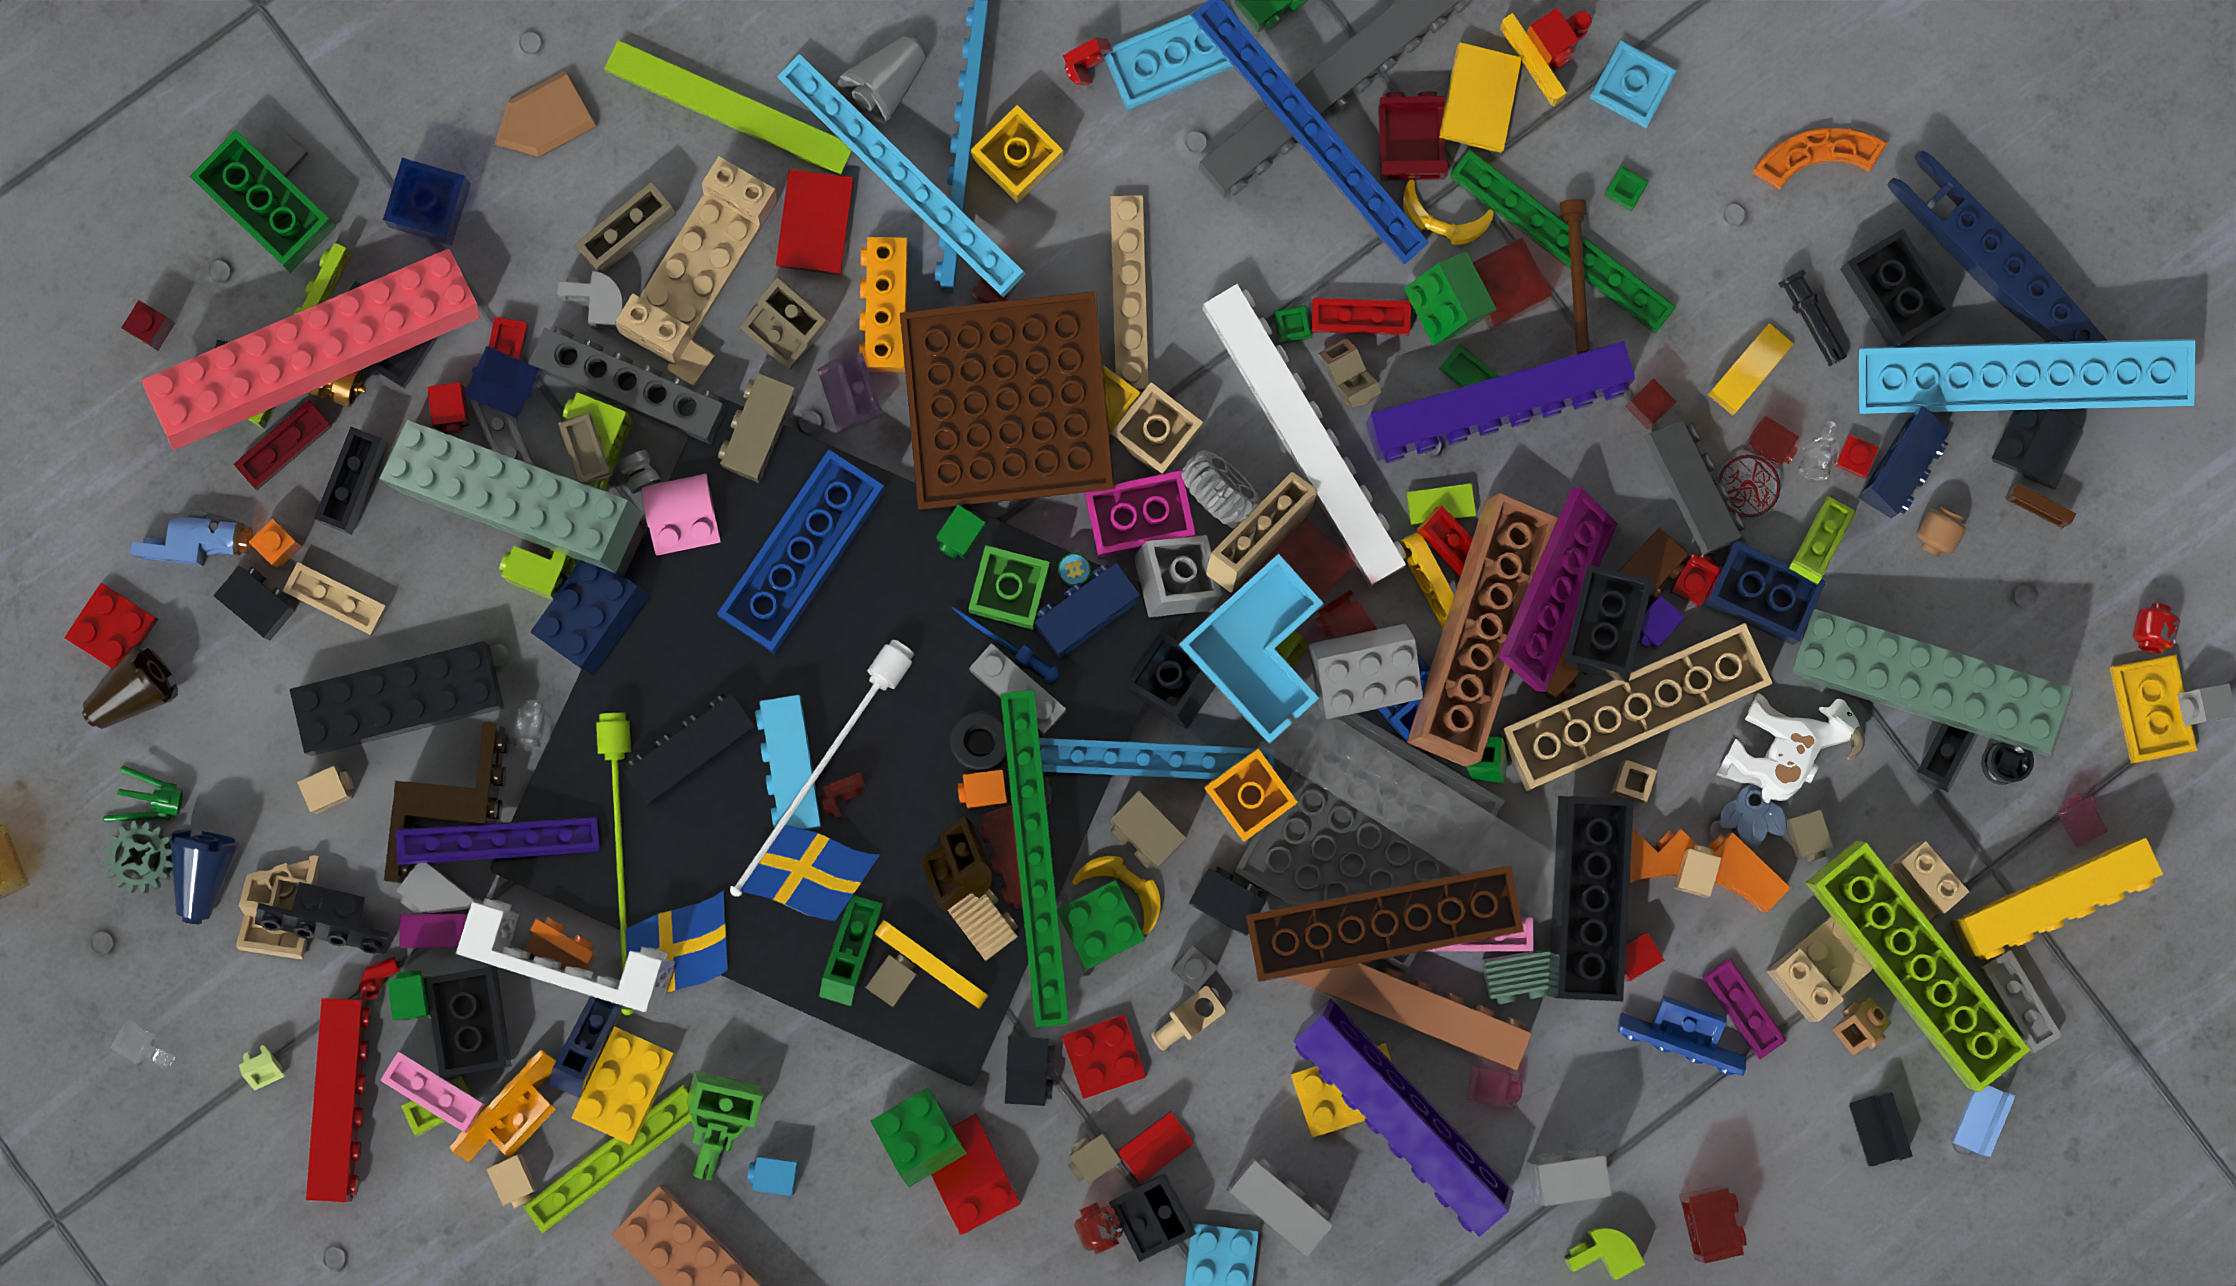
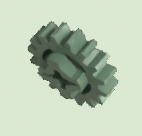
[102,821,173,893]

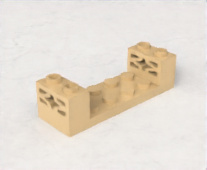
[615,156,777,365]
[1766,841,1969,1022]

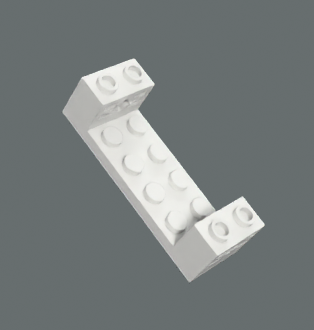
[456,898,675,1013]

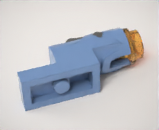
[130,509,253,566]

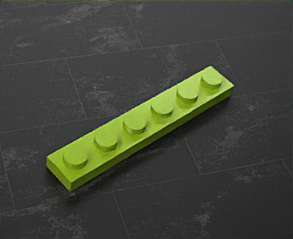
[248,242,352,429]

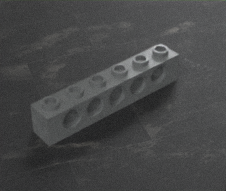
[528,327,728,445]

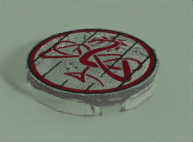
[1716,454,1782,519]

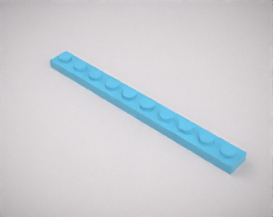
[777,54,1026,297]

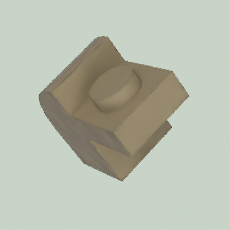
[1318,338,1382,408]

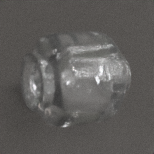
[507,700,553,752]

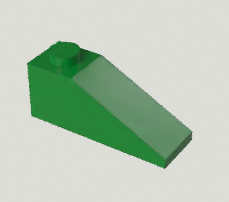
[819,895,883,1006]

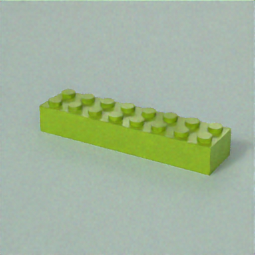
[1805,840,2030,1093]

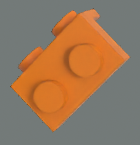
[525,917,599,970]

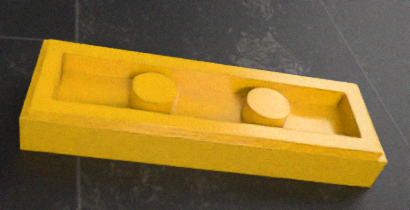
[1500,13,1567,107]

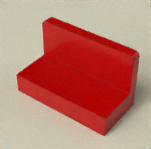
[1117,1111,1193,1182]

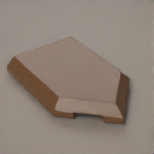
[494,70,596,158]

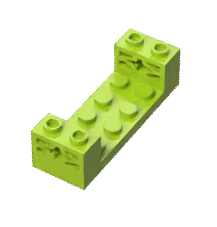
[499,392,633,600]

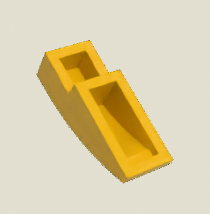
[1708,323,1794,416]

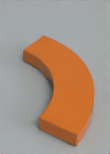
[1752,127,1888,189]

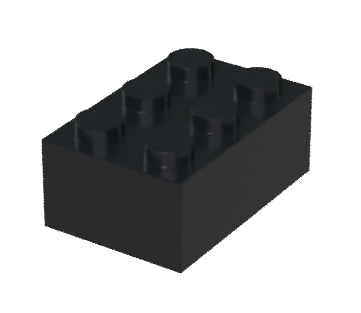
[1840,229,1955,347]
[1564,564,1653,683]
[425,967,512,1078]

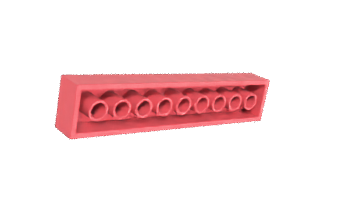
[141,248,479,451]

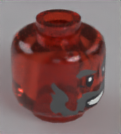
[1074,1202,1123,1255]

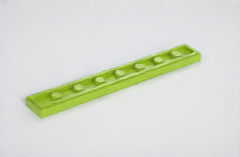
[604,40,853,176]

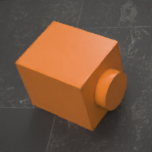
[249,519,303,570]
[957,770,1007,810]

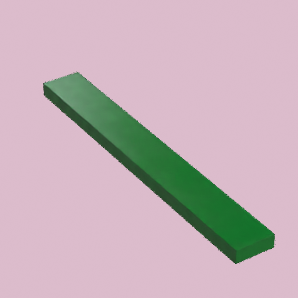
[1449,149,1676,334]

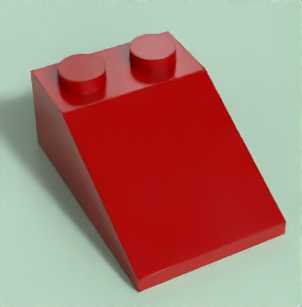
[931,1114,1021,1235]

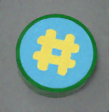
[1058,553,1091,587]

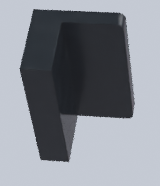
[1849,1092,1913,1167]

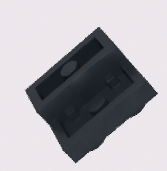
[1992,409,2083,490]
[1109,1173,1197,1262]

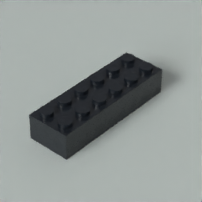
[289,641,505,756]
[1548,796,1634,1002]

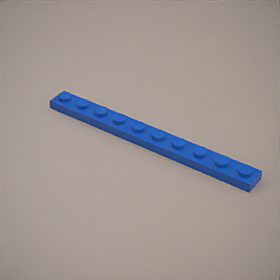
[1190,0,1429,264]

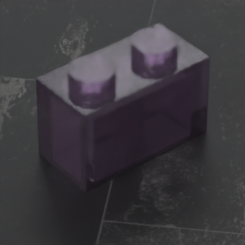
[817,353,882,432]

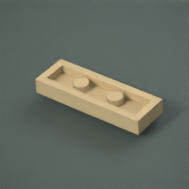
[283,562,388,636]

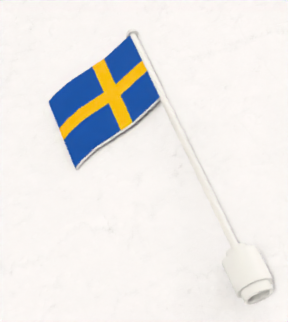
[730,640,914,920]

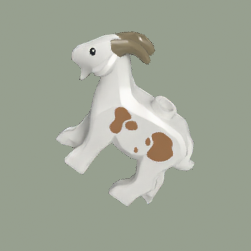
[1716,693,1865,803]

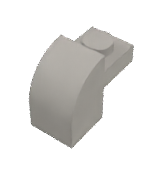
[557,271,626,330]

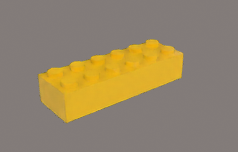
[1951,838,2163,960]

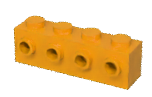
[859,237,908,373]

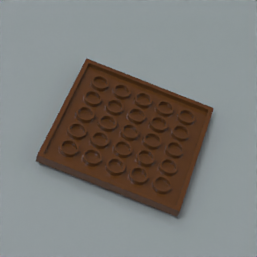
[900,291,1115,510]

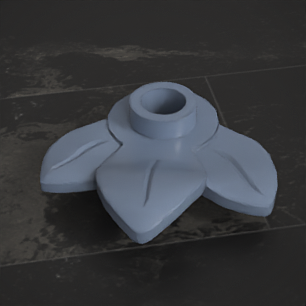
[1720,784,1787,850]

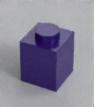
[1638,595,1685,650]

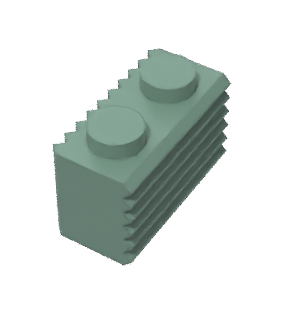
[1481,948,1550,1004]

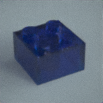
[383,158,471,245]

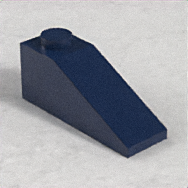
[550,996,623,1098]

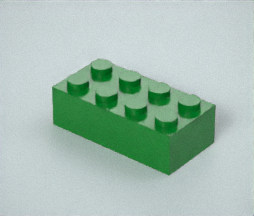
[189,129,336,273]

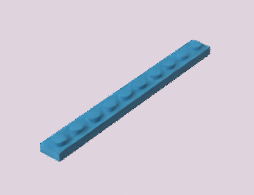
[935,0,990,292]

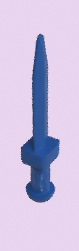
[952,607,1059,683]

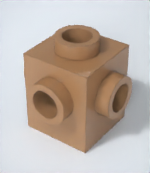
[1832,997,1892,1055]

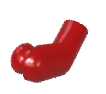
[358,957,400,1001]

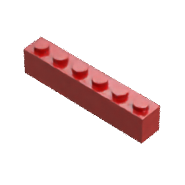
[306,998,372,1202]

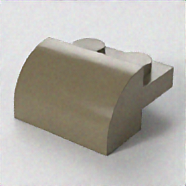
[739,277,829,370]

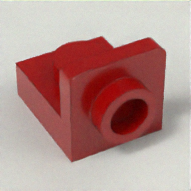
[1063,38,1113,86]
[1670,553,1721,607]

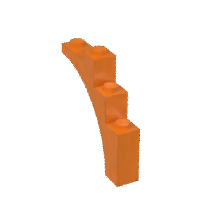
[1629,828,1791,913]

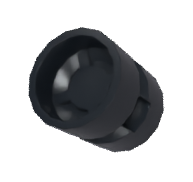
[1981,742,2034,785]

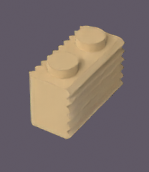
[948,888,1019,961]

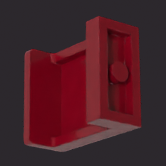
[1378,91,1448,181]

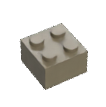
[1110,791,1186,869]

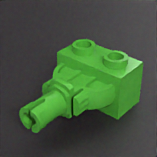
[687,1071,763,1181]

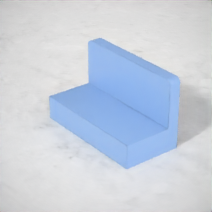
[1951,1085,2016,1157]

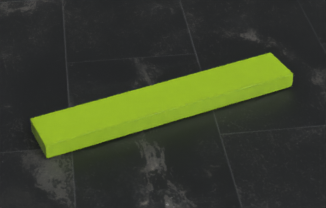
[523,1084,691,1233]

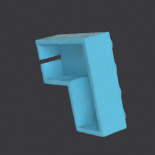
[1179,554,1324,744]

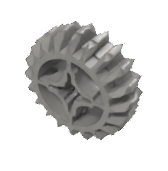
[1181,450,1262,528]

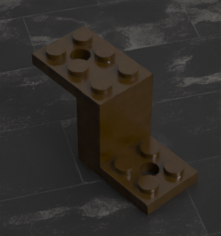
[384,722,510,884]

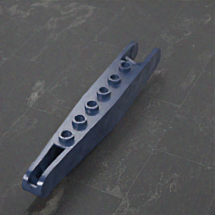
[1888,150,2108,342]

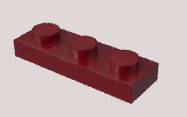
[233,400,332,490]

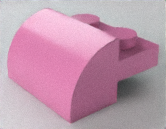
[642,473,721,556]

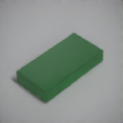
[1439,344,1500,388]

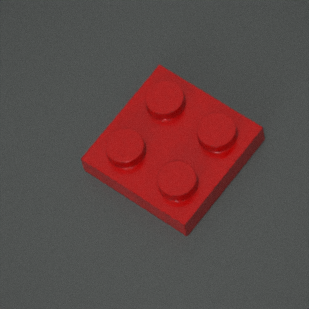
[64,583,158,669]
[1062,1014,1146,1099]

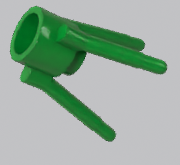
[103,766,183,822]

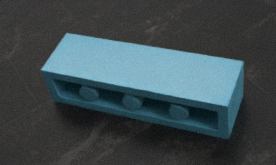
[755,695,822,830]

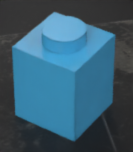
[747,1156,799,1196]

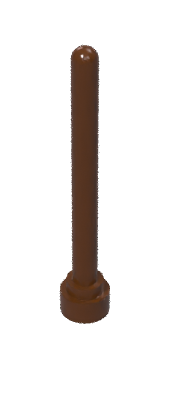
[1560,199,1589,354]

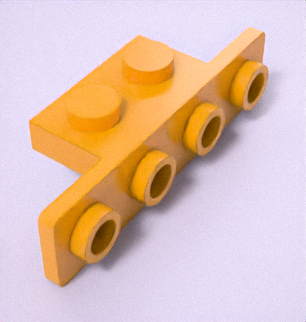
[450,1050,556,1162]

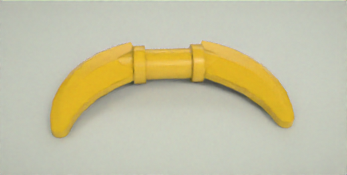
[1403,180,1494,245]
[1072,856,1161,935]

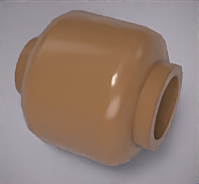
[1917,506,1966,557]

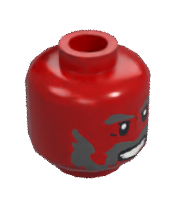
[2132,603,2180,654]

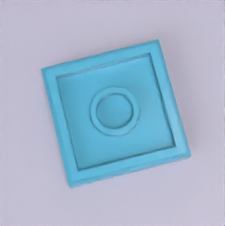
[1589,40,1678,128]

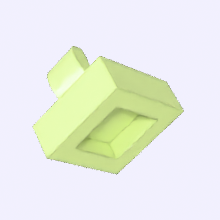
[239,1045,285,1091]

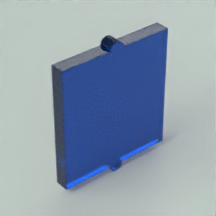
[464,346,540,419]

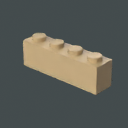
[1206,472,1318,593]

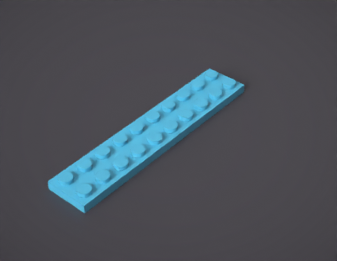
[1858,338,2195,414]

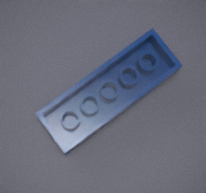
[717,450,886,654]

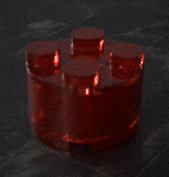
[1315,589,1377,638]

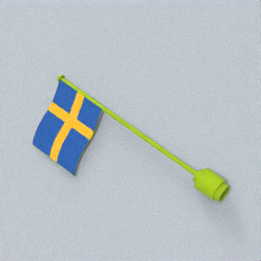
[596,713,728,1015]

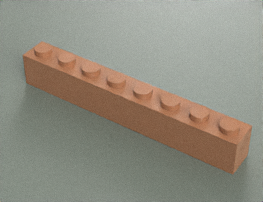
[1285,961,1532,1070]

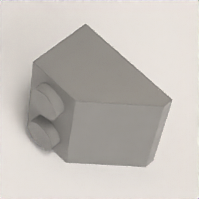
[396,863,483,914]

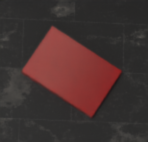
[776,169,854,275]

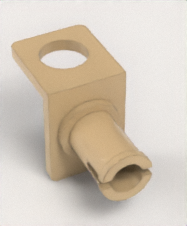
[1152,985,1227,1051]

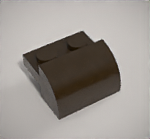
[921,816,992,912]

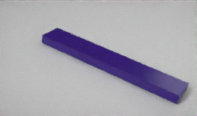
[395,817,600,865]

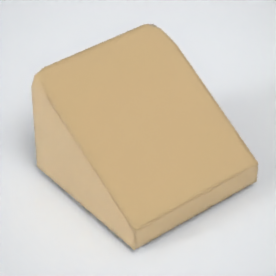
[667,339,716,386]

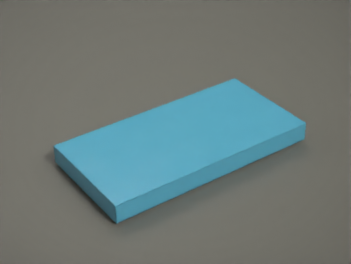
[1104,12,1234,111]

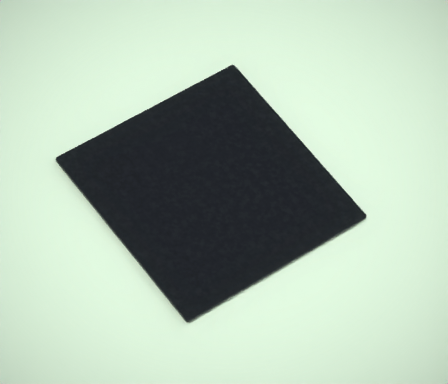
[490,398,1185,1086]

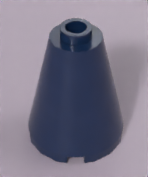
[171,830,239,924]

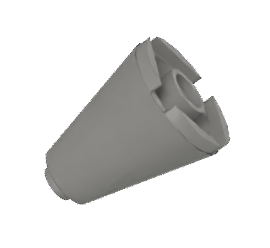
[838,36,926,125]

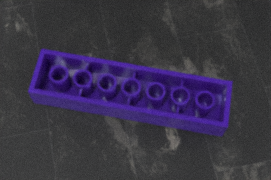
[1366,341,1635,463]
[1294,998,1514,1237]

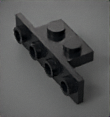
[255,882,391,954]

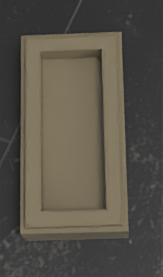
[558,412,612,485]

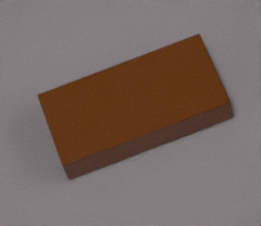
[2005,483,2076,528]

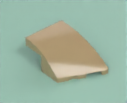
[236,855,320,960]

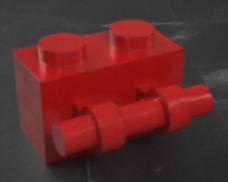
[1527,8,1592,71]

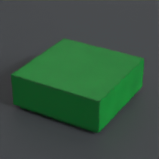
[1604,166,1649,211]
[1273,305,1312,344]

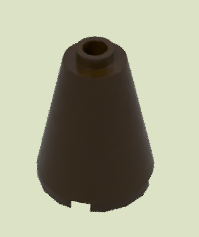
[82,644,178,729]

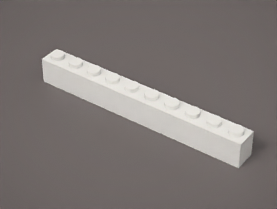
[1203,284,1407,588]

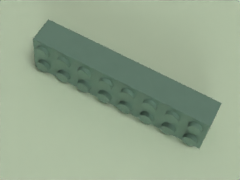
[380,420,643,573]
[1792,609,2073,757]

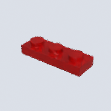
[1311,298,1411,336]

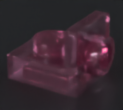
[2057,793,2108,847]
[1467,1067,1523,1108]

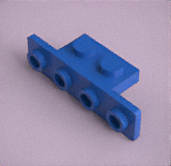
[1618,995,1746,1076]

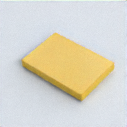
[1439,42,1522,153]
[2109,654,2198,764]

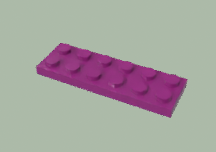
[1498,488,1618,692]

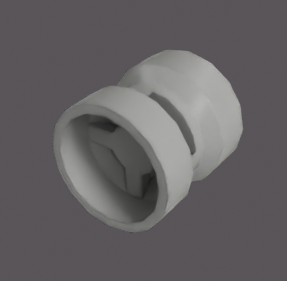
[617,450,661,494]

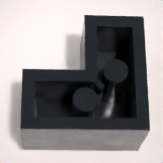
[1005,1036,1055,1106]

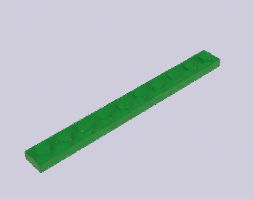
[1000,690,1069,1028]

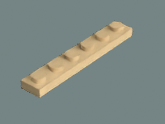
[1110,195,1148,391]

